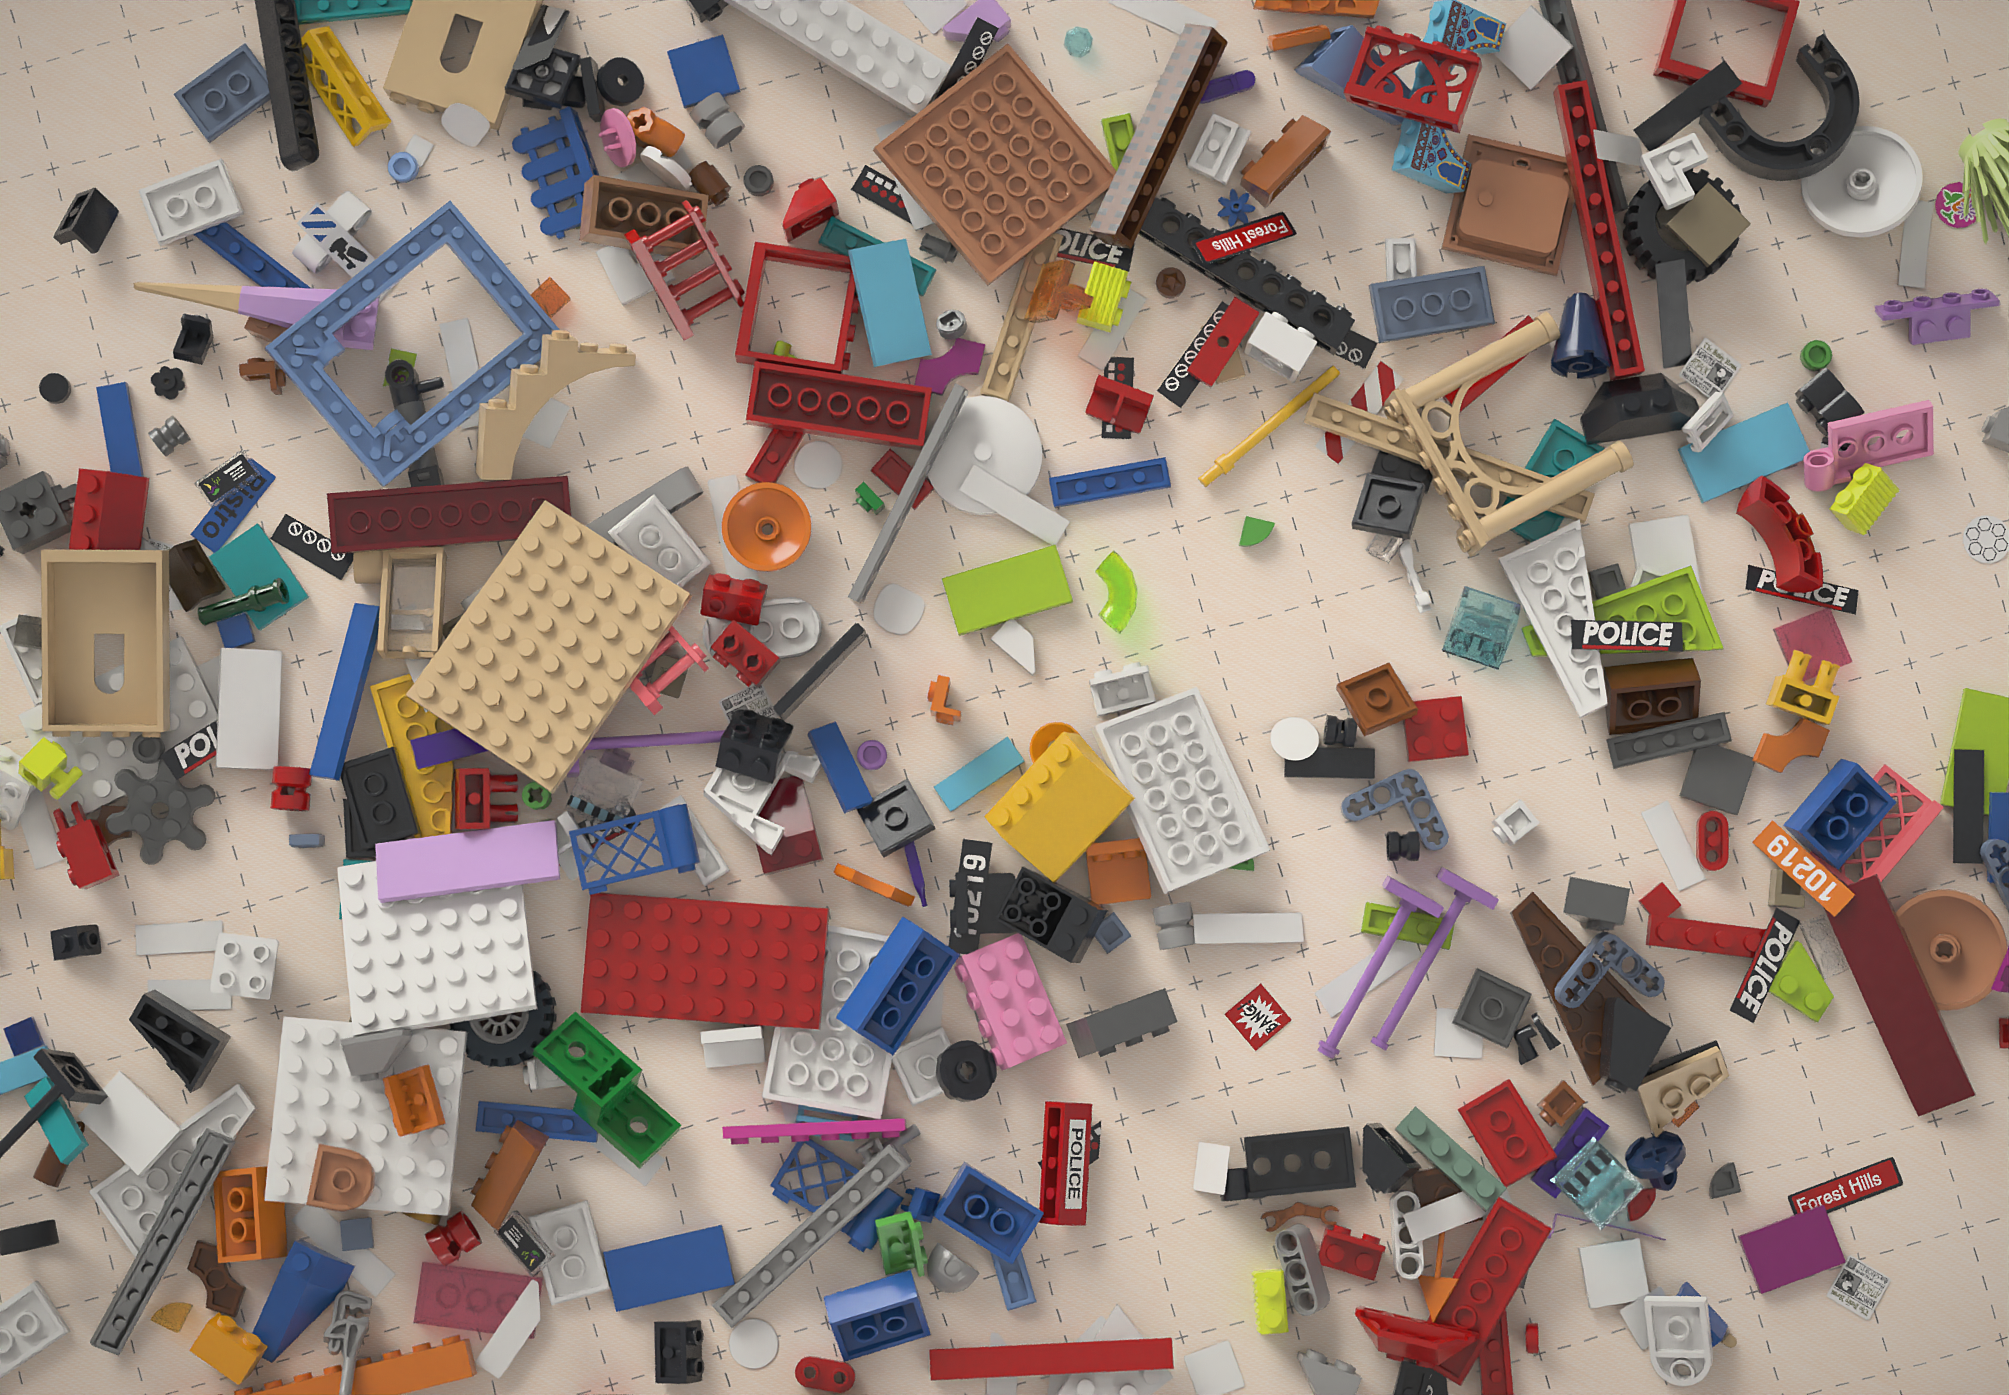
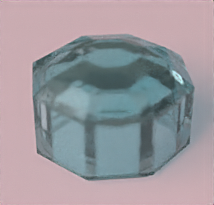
[1064,26,1093,58]

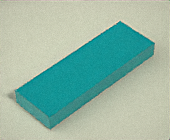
[24,1076,89,1165]

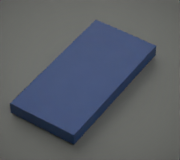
[603,1225,735,1312]

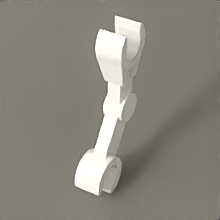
[1395,540,1431,613]

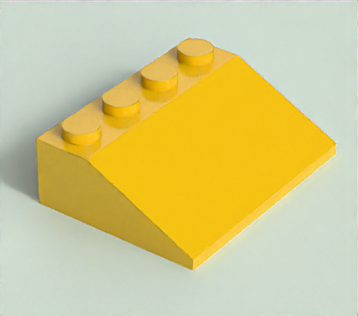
[984,732,1135,883]

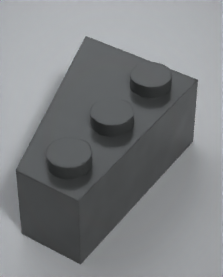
[1563,877,1630,932]
[1066,988,1178,1058]

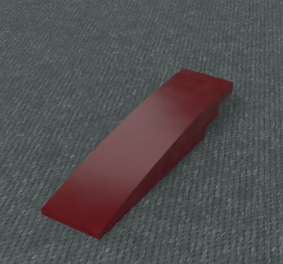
[1824,874,1976,1117]

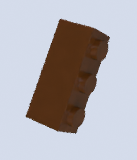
[1604,658,1701,735]

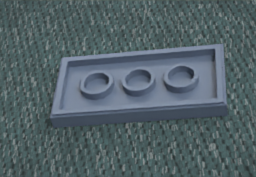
[1368,266,1495,343]

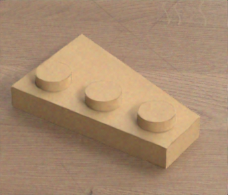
[1637,1046,1729,1137]

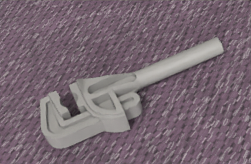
[323,1291,372,1395]

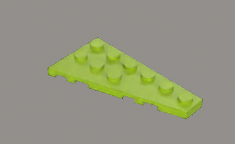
[1521,565,1724,657]

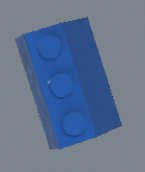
[1783,759,1896,870]
[824,1270,931,1362]

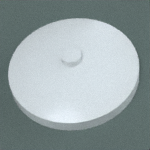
[1801,126,1922,238]
[925,396,1042,515]

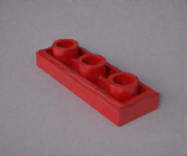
[1186,297,1260,388]

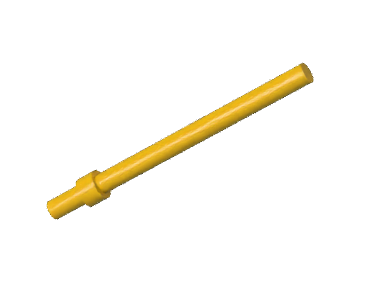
[1198,366,1340,487]

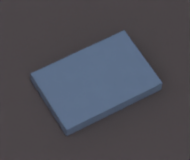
[173,43,270,143]

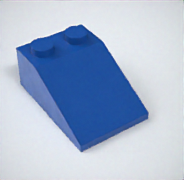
[933,1161,1044,1265]

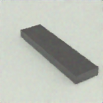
[1606,712,1732,769]

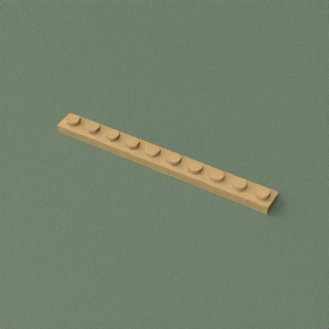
[1303,393,1595,524]

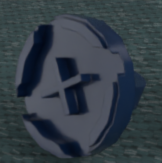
[1625,1131,1686,1191]

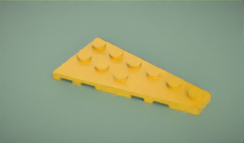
[370,674,455,838]

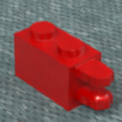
[53,801,120,889]

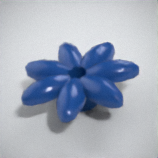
[1218,189,1255,227]

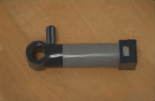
[385,360,445,487]

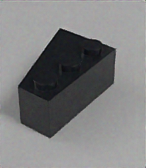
[129,990,231,1093]

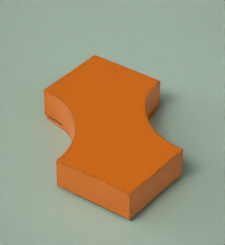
[1752,718,1830,773]
[833,863,915,907]

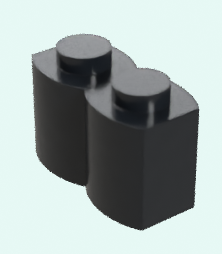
[1795,368,1865,436]

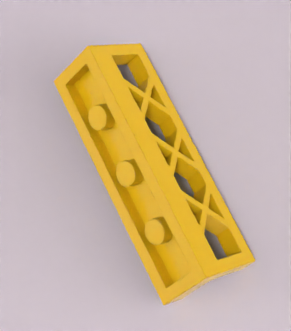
[301,26,391,147]

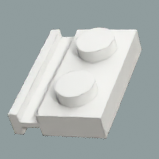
[1187,113,1251,186]

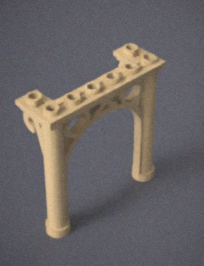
[1384,312,1634,558]

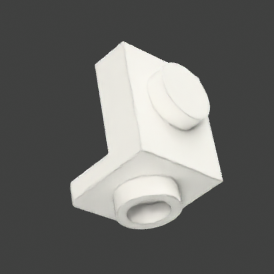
[1492,800,1539,846]

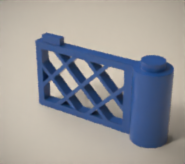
[569,804,700,895]
[770,1138,904,1252]

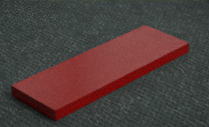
[1427,1197,1553,1386]

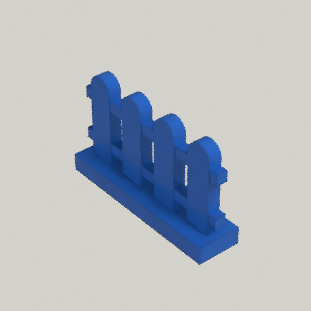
[512,106,599,240]

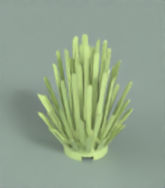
[1958,118,2009,244]

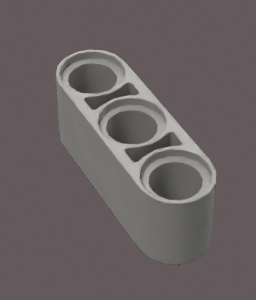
[1275,1224,1330,1316]

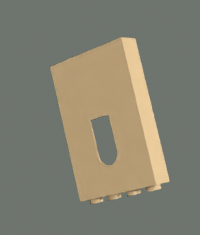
[383,0,543,132]
[41,549,170,737]

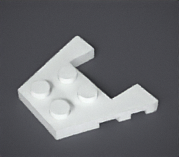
[704,751,822,855]

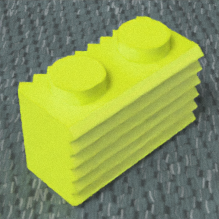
[1077,262,1132,333]
[1829,462,1899,535]
[1252,1269,1289,1335]

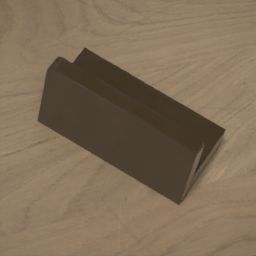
[169,539,226,612]

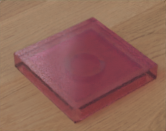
[1773,608,1852,681]

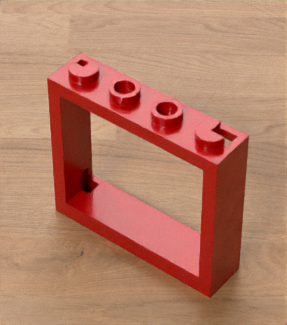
[1653,0,1800,108]
[735,241,860,374]

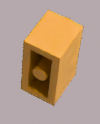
[189,1312,268,1385]

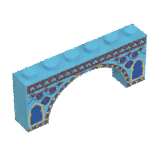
[1392,0,1506,194]

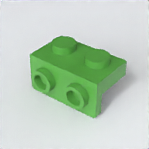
[875,1211,928,1277]

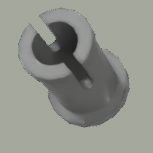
[919,233,958,263]

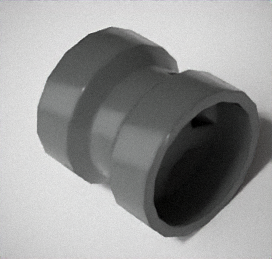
[148,415,191,457]

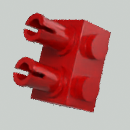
[711,620,781,688]
[455,768,518,829]

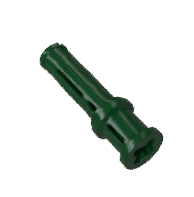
[197,578,289,626]

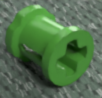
[522,782,552,810]

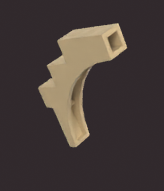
[476,330,636,480]

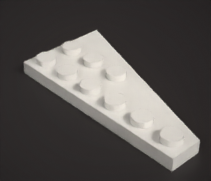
[89,1083,257,1258]

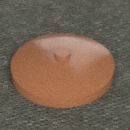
[1896,889,2008,1011]

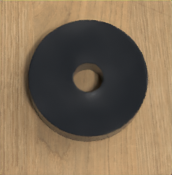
[596,57,644,106]

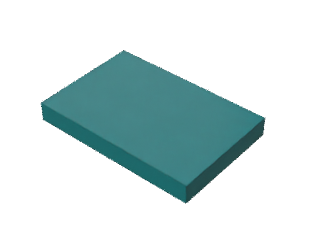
[209,523,309,631]

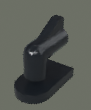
[1514,1012,1562,1065]

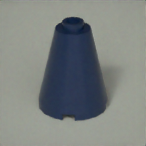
[1551,293,1611,379]

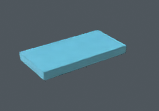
[848,239,932,367]
[1678,402,1810,503]

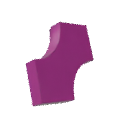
[914,338,985,396]

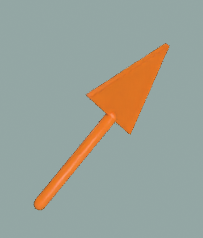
[1418,1232,1459,1323]

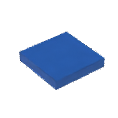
[667,35,740,109]

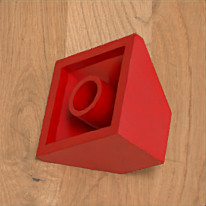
[782,177,839,243]

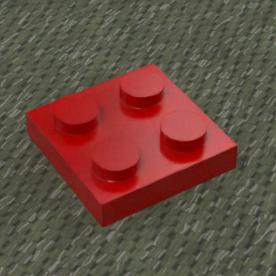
[1403,696,1469,762]

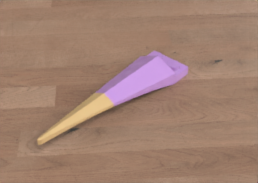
[133,282,379,350]

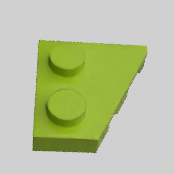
[1768,941,1834,1022]

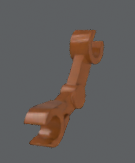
[1260,1202,1339,1232]

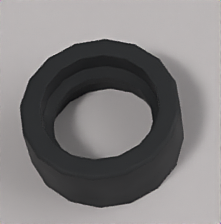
[0,1219,59,1256]

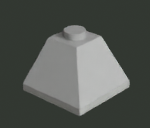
[340,1029,412,1082]

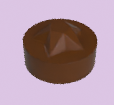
[1156,267,1186,298]

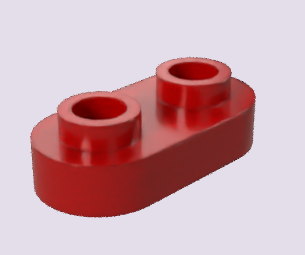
[1696,811,1729,871]
[795,1356,856,1393]

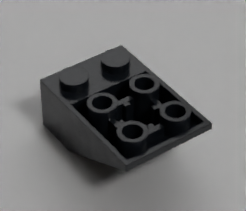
[995,866,1108,963]

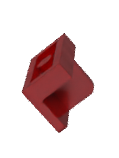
[1085,374,1154,434]

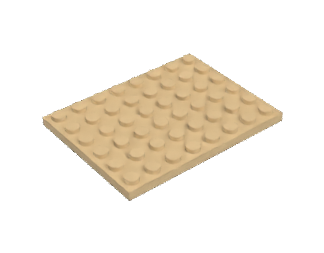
[406,500,692,794]

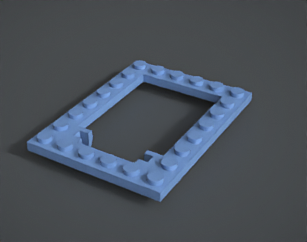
[265,200,560,487]

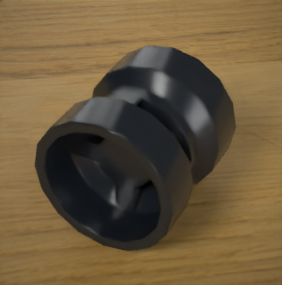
[1323,715,1357,748]
[1386,831,1420,861]

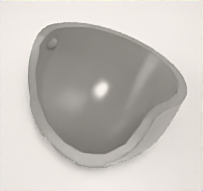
[927,1243,980,1293]

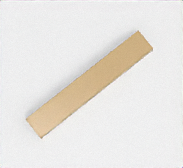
[980,233,1063,402]

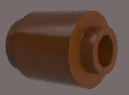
[688,161,731,206]

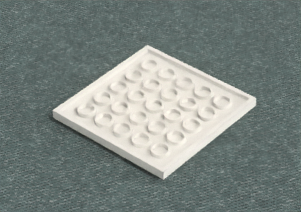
[337,861,537,1037]
[264,1017,467,1216]

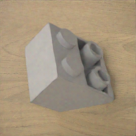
[1297,1349,1361,1395]

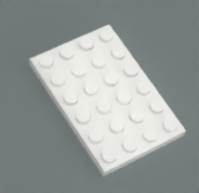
[18,636,218,823]
[1091,687,1270,894]
[762,925,893,1119]

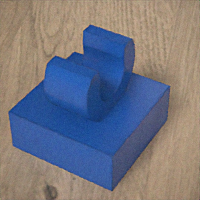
[900,1187,941,1223]

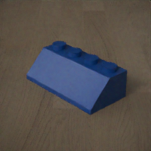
[836,917,960,1055]

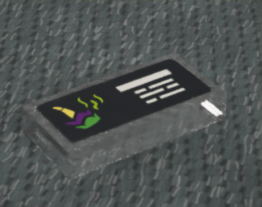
[194,450,262,509]
[494,1210,556,1277]

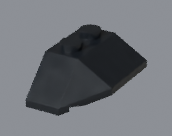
[1580,373,1699,445]

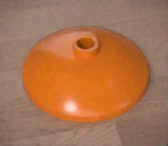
[722,482,811,572]

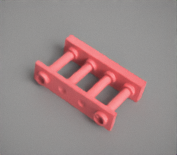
[629,626,709,715]

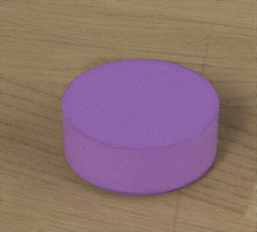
[857,740,887,770]

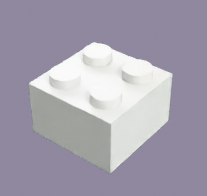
[1244,311,1317,383]

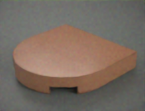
[306,1144,375,1211]

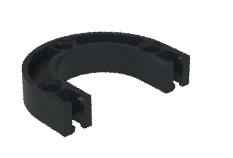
[1699,33,1860,181]

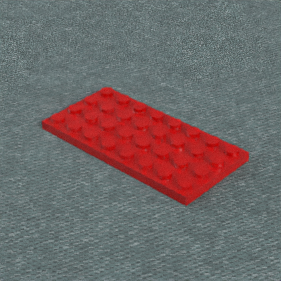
[580,893,830,1030]

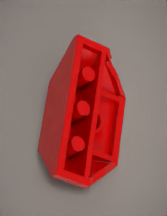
[1355,1306,1479,1368]

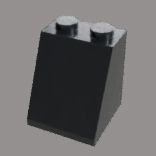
[1599,997,1672,1094]

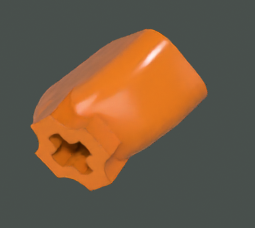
[626,107,685,157]

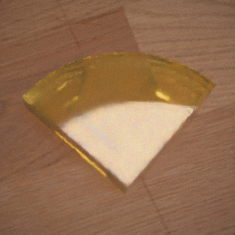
[151,1302,193,1333]

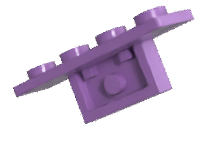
[1875,289,2000,345]

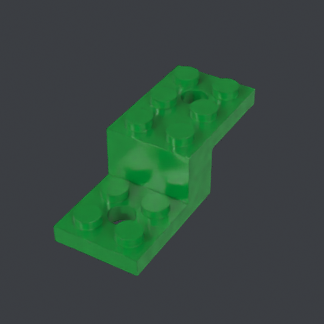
[533,1011,681,1169]

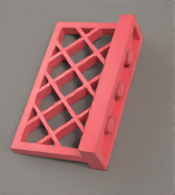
[1809,764,1944,886]

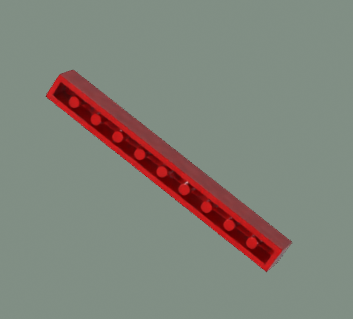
[1553,80,1645,381]

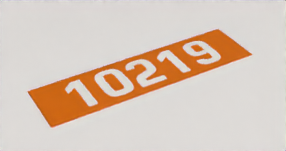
[1752,820,1855,917]

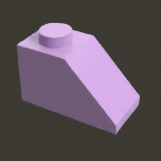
[943,0,1011,42]

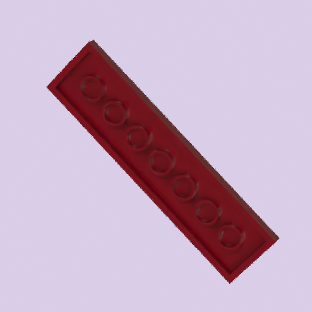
[327,476,571,554]

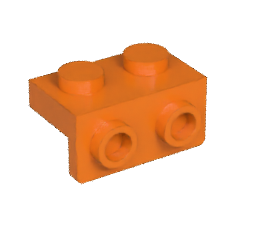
[927,675,962,725]
[383,1064,446,1137]

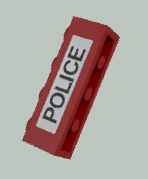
[1038,1101,1092,1226]

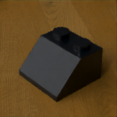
[1362,1123,1421,1194]

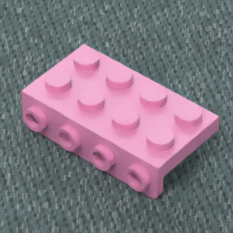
[955,933,1067,1071]

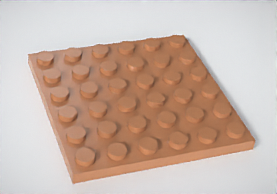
[873,44,1117,286]

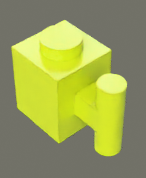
[18,737,83,800]

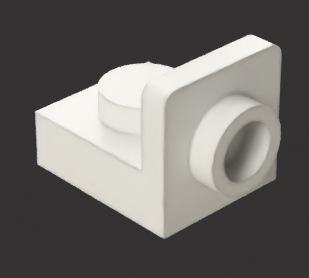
[523,1059,567,1090]

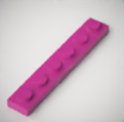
[722,1118,907,1145]

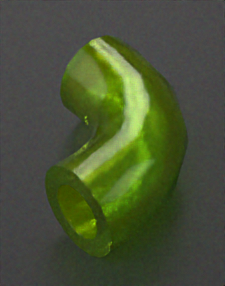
[1095,550,1138,634]

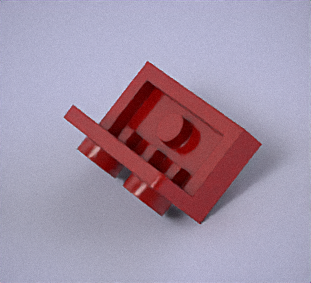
[700,573,768,626]

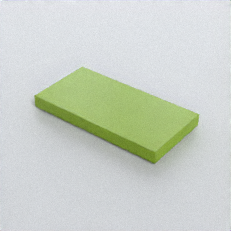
[942,545,1073,636]
[1940,688,2009,816]

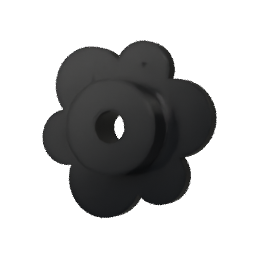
[151,366,185,400]

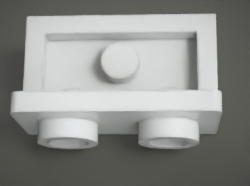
[1089,662,1156,717]

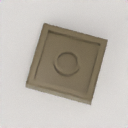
[1665,182,1751,267]

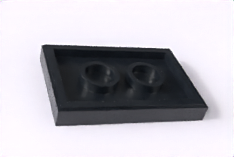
[341,747,421,851]

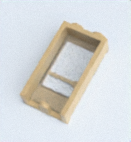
[377,546,447,659]

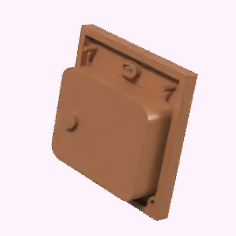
[1441,134,1574,276]

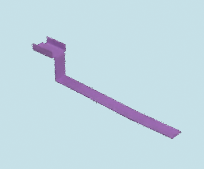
[1547,1213,1666,1240]

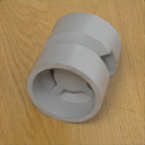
[690,92,745,149]
[1152,902,1195,950]

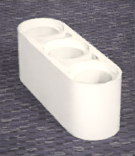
[292,191,372,274]
[1389,1190,1424,1280]

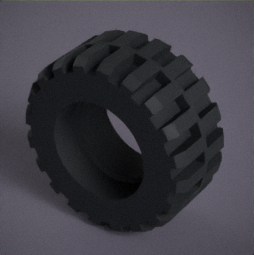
[1622,168,1741,285]

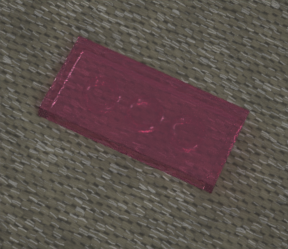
[413,1261,544,1339]

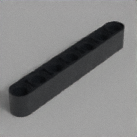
[255,0,319,171]

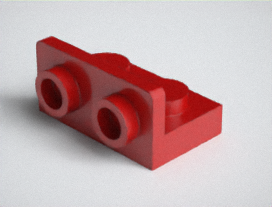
[1318,1224,1386,1281]

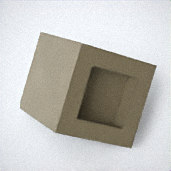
[650,655,688,698]
[1768,869,1805,909]

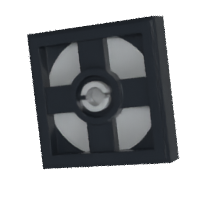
[504,40,581,109]

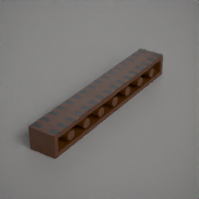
[1089,24,1228,249]

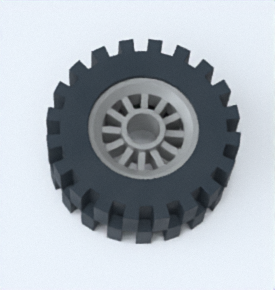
[449,971,557,1067]

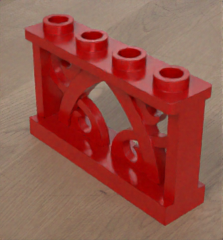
[1343,25,1482,134]

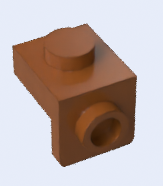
[239,358,286,395]
[1537,1080,1585,1128]

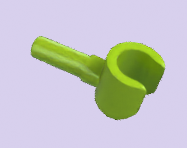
[773,340,796,358]

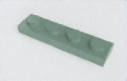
[1395,1106,1507,1212]

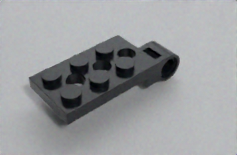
[1220,1126,1356,1201]

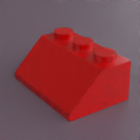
[69,468,150,550]

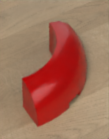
[1736,475,1823,593]

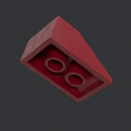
[756,776,824,876]

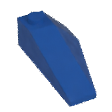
[252,1239,355,1363]

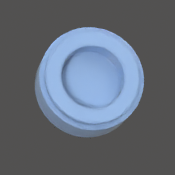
[388,152,419,183]

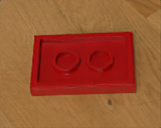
[1458,1079,1558,1188]

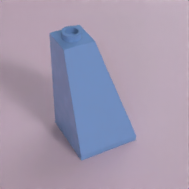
[1295,25,1411,125]

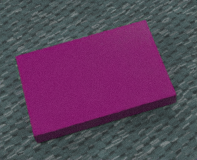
[1738,1205,1846,1294]

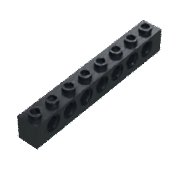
[1138,197,1355,355]

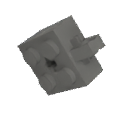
[0,471,77,555]

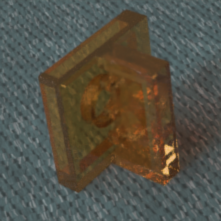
[1024,259,1094,323]

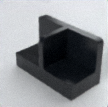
[53,188,119,254]

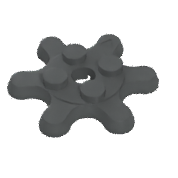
[105,758,216,865]

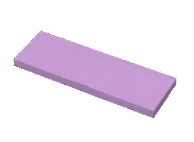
[375,820,560,903]

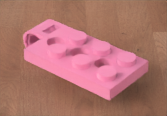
[1804,400,1934,491]

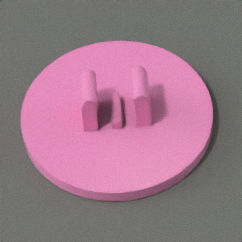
[599,108,636,167]

